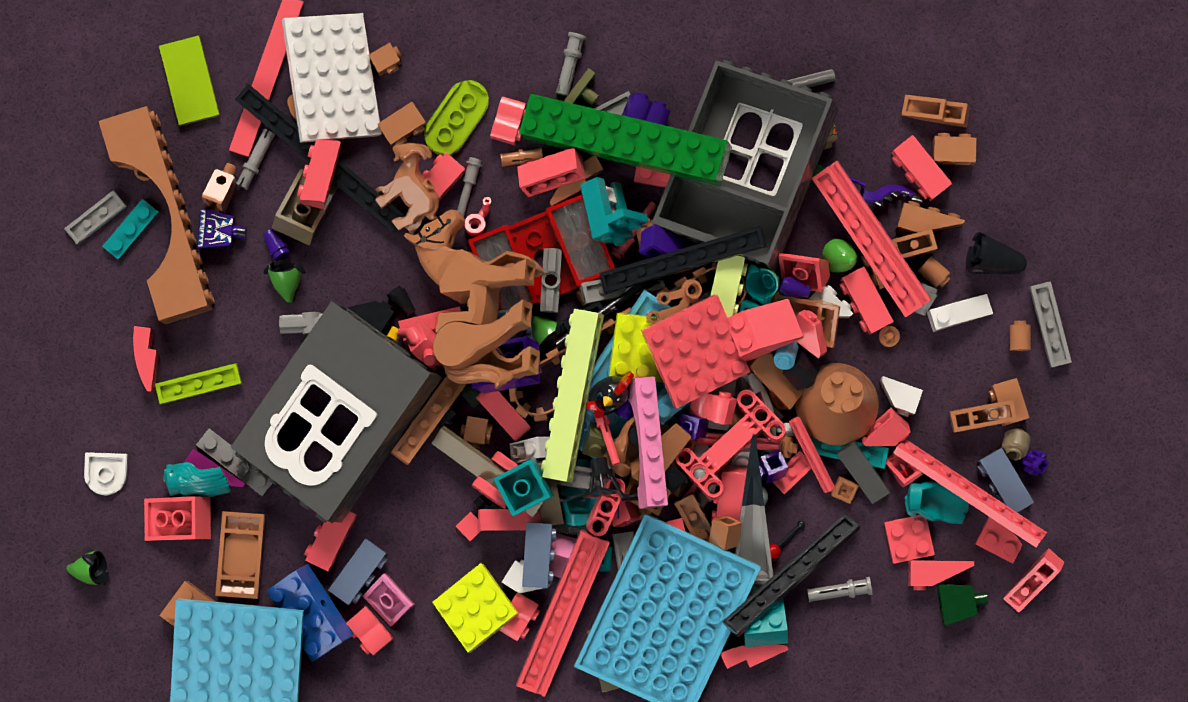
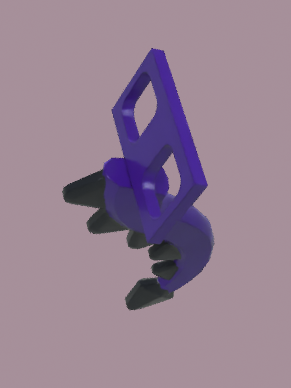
[849,177,923,208]

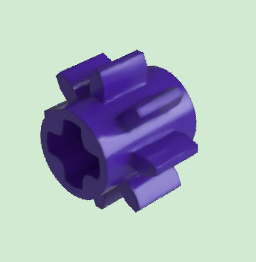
[1022,449,1049,476]

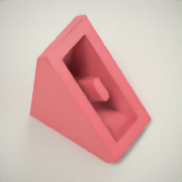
[886,454,923,487]

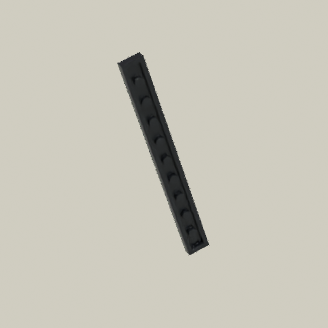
[235,84,405,234]

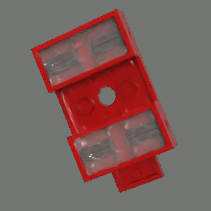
[468,195,615,311]

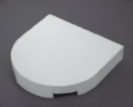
[84,452,128,495]

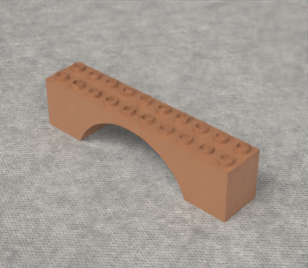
[99,106,215,325]

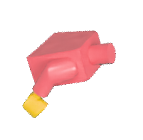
[387,320,443,372]

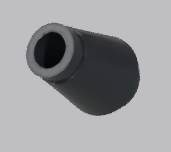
[387,285,416,317]

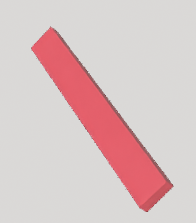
[229,0,304,158]

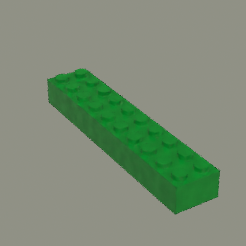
[519,94,732,187]

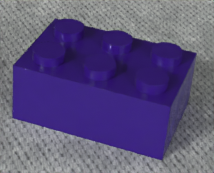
[472,336,540,394]

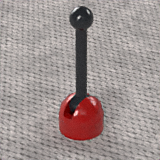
[769,520,805,562]

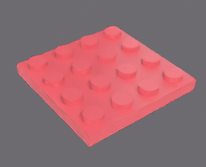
[641,294,750,408]

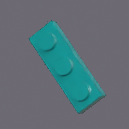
[102,199,159,260]

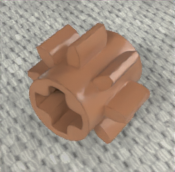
[779,436,798,459]

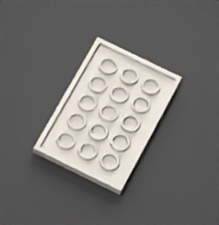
[282,13,382,143]

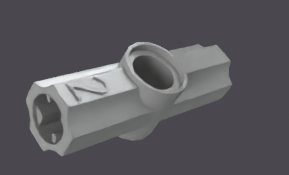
[540,248,562,313]
[279,312,323,335]

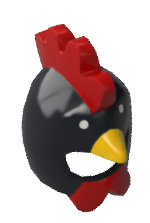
[586,371,634,418]

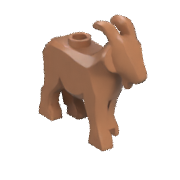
[375,143,439,234]

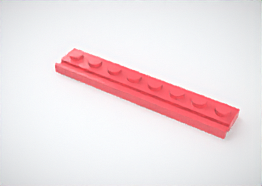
[812,161,932,317]
[893,439,1047,547]
[516,530,610,697]

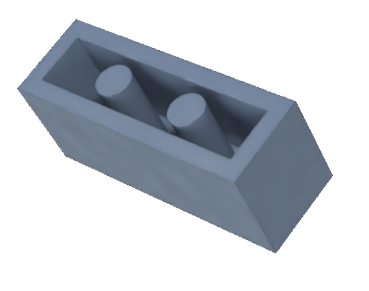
[977,448,1034,512]
[522,523,556,588]
[328,539,388,605]

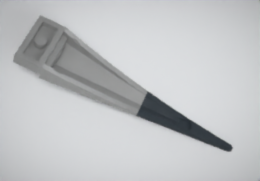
[734,434,773,597]

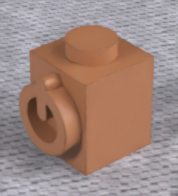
[460,416,493,448]

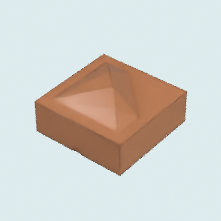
[830,476,859,504]

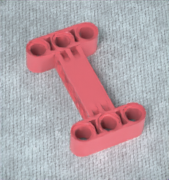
[675,390,786,501]

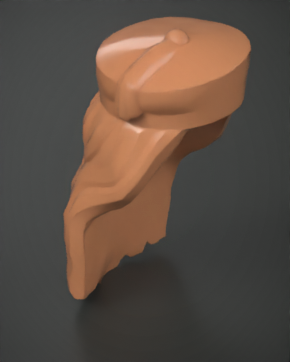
[604,416,639,477]

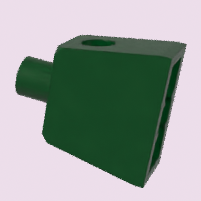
[936,585,988,625]

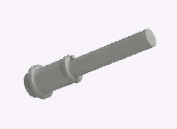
[457,157,482,217]

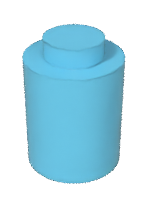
[774,341,799,370]

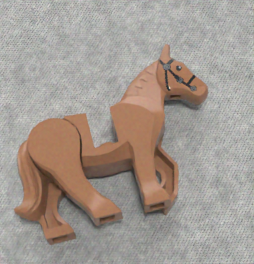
[404,209,545,389]

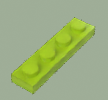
[155,363,242,405]

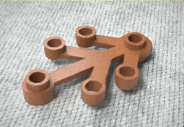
[646,279,702,323]

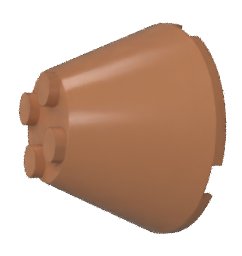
[795,363,879,445]

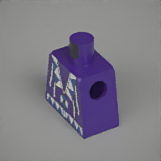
[197,208,247,250]

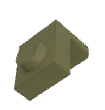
[582,422,610,458]

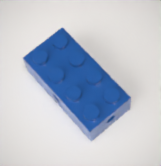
[267,564,353,662]

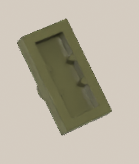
[564,68,599,105]

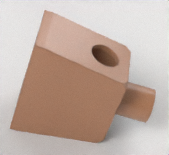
[202,163,237,214]

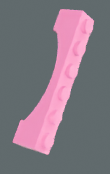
[628,377,668,509]

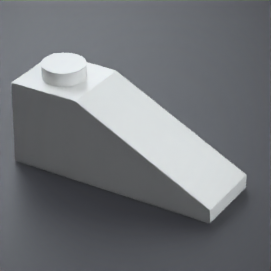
[927,294,993,332]

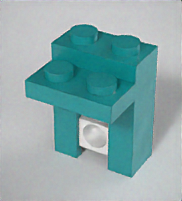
[580,177,648,246]

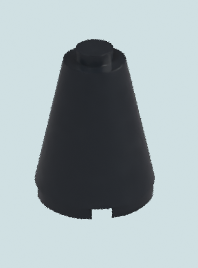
[966,232,1027,274]

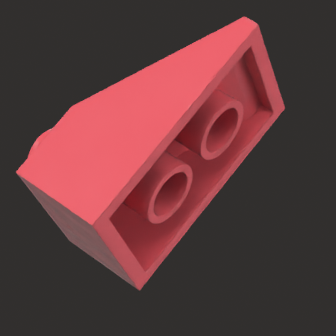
[728,299,804,362]
[144,497,211,541]

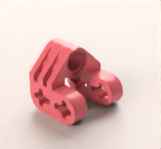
[472,451,518,509]

